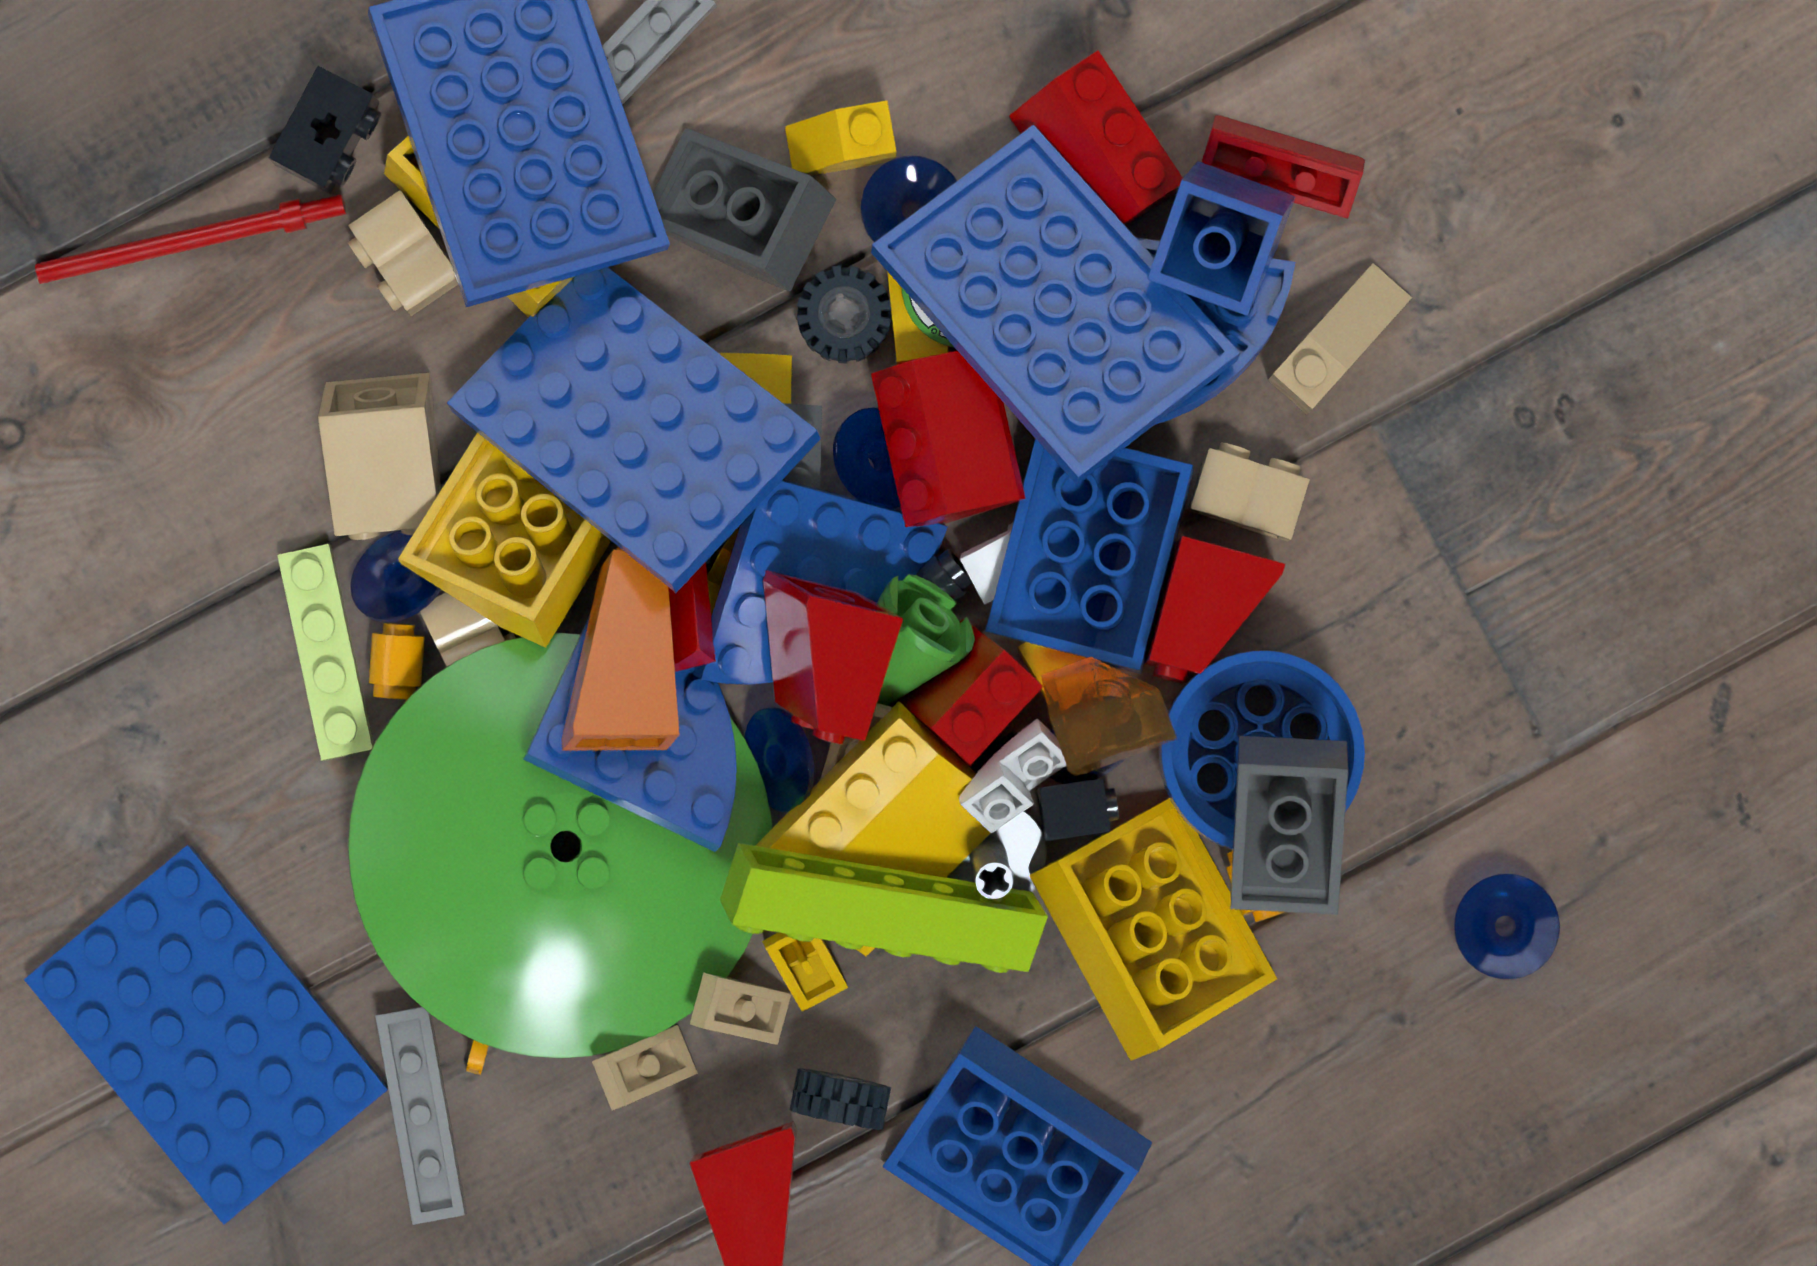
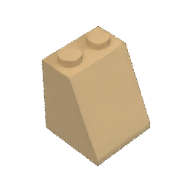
[318,373,441,540]

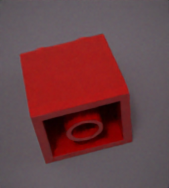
[1144,536,1285,684]
[763,570,903,744]
[897,619,1043,766]
[689,1121,797,1266]

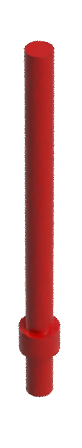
[35,194,347,284]

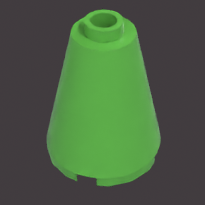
[877,574,975,706]

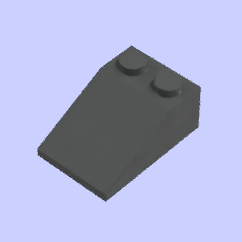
[653,128,836,292]
[1230,736,1348,915]

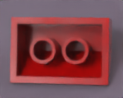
[1009,50,1183,226]
[871,351,1026,527]

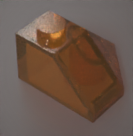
[1041,657,1177,776]

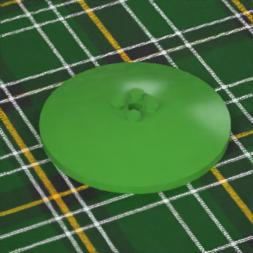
[348,633,772,1058]

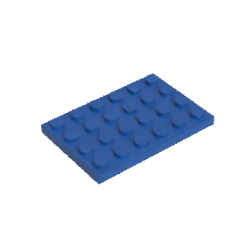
[368,0,670,307]
[871,125,1240,485]
[447,267,821,593]
[24,845,388,1225]

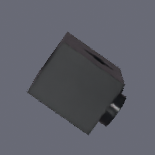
[269,66,381,195]
[1036,779,1119,841]

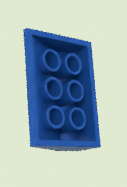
[986,438,1194,674]
[883,1026,1152,1266]

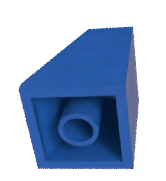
[1147,161,1296,316]

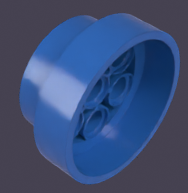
[1159,651,1365,850]

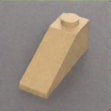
[1268,263,1412,415]

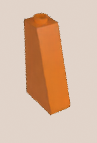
[561,547,680,751]

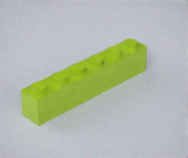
[720,843,1048,973]

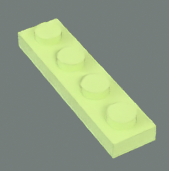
[277,544,374,761]

